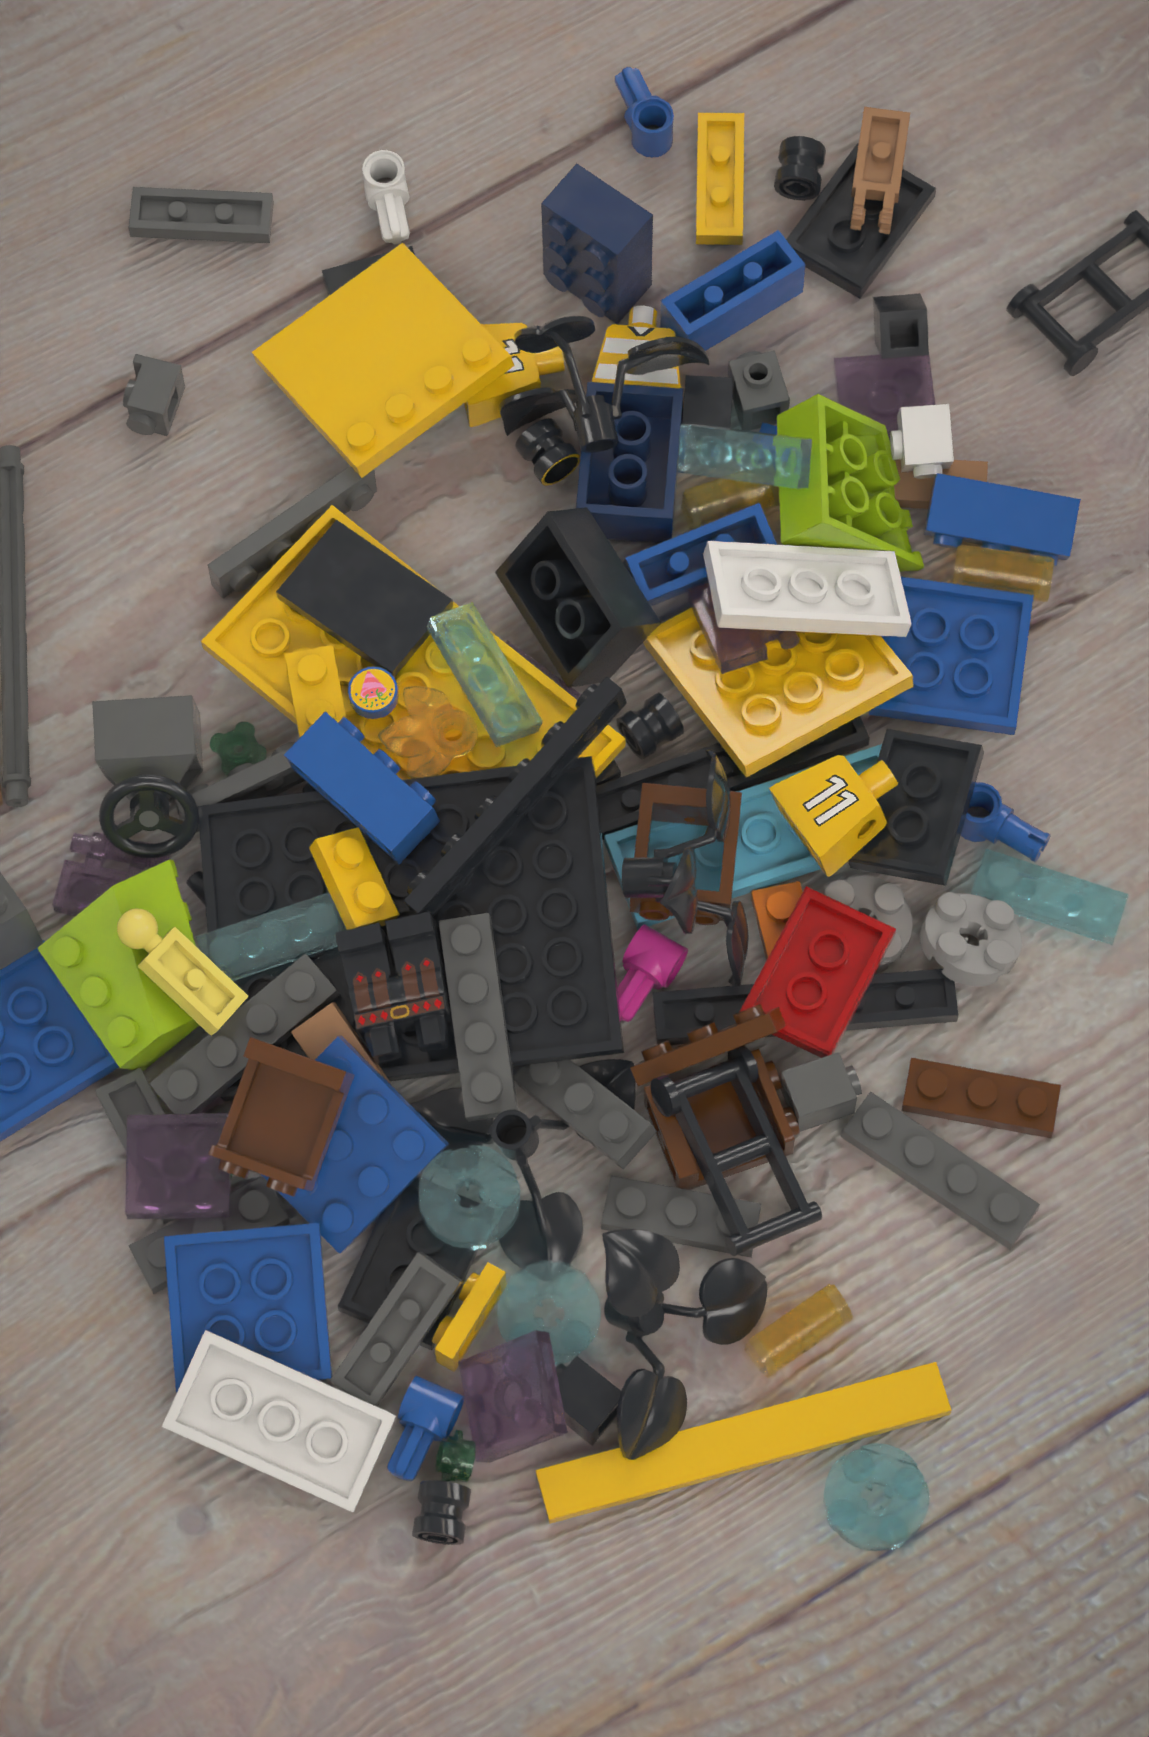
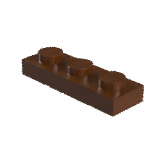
[630,1004,786,1086]
[902,1058,1061,1138]

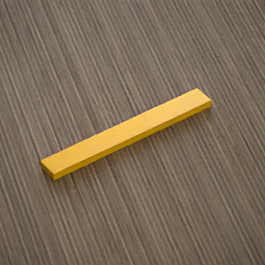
[535,1362,952,1524]

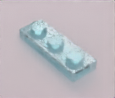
[678,424,812,489]
[427,602,543,747]
[971,849,1129,945]
[196,892,347,981]

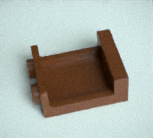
[208,1037,355,1197]
[644,1049,800,1190]

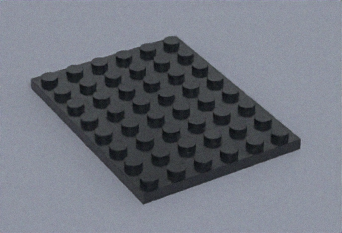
[198,756,624,1102]

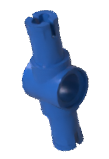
[961,782,1051,862]

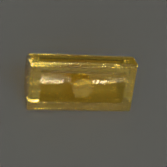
[681,462,780,530]
[952,545,1055,602]
[744,1283,853,1378]

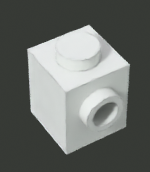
[890,404,954,479]

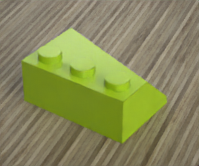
[777,394,925,572]
[37,859,199,1071]

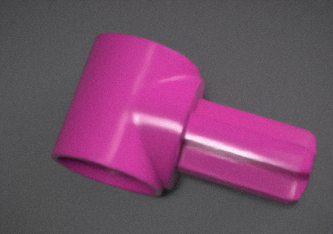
[617,924,688,1022]

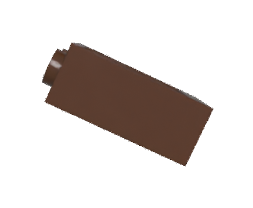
[630,783,742,926]

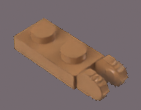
[850,107,911,234]

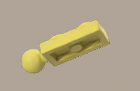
[117,908,248,1036]

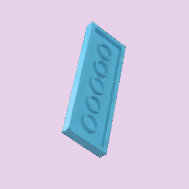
[604,744,882,930]

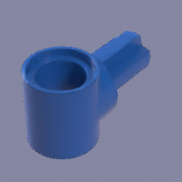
[615,67,674,158]
[387,1376,465,1481]

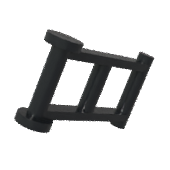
[1006,210,1149,376]
[650,1045,822,1256]

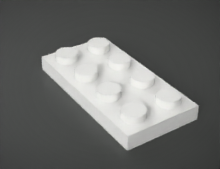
[703,541,912,637]
[162,1330,397,1512]

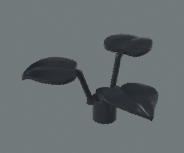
[499,316,709,453]
[622,750,749,986]
[410,1059,636,1281]
[602,1229,767,1460]

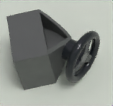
[92,695,203,858]

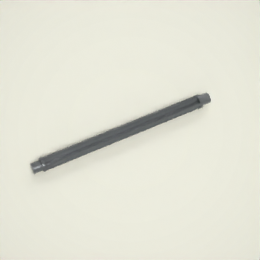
[0,445,31,807]

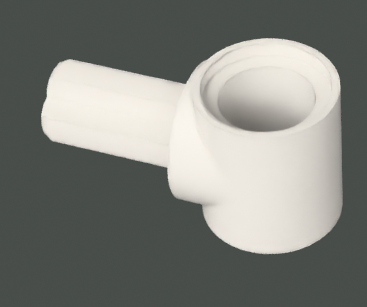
[362,150,410,245]

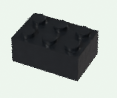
[495,507,661,688]

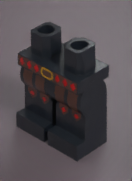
[335,911,452,1063]

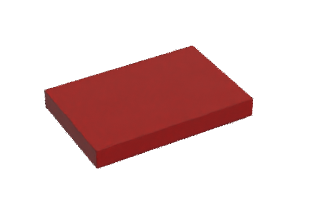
[739,886,896,1058]

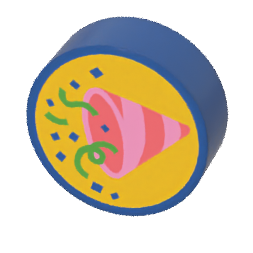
[348,667,399,719]

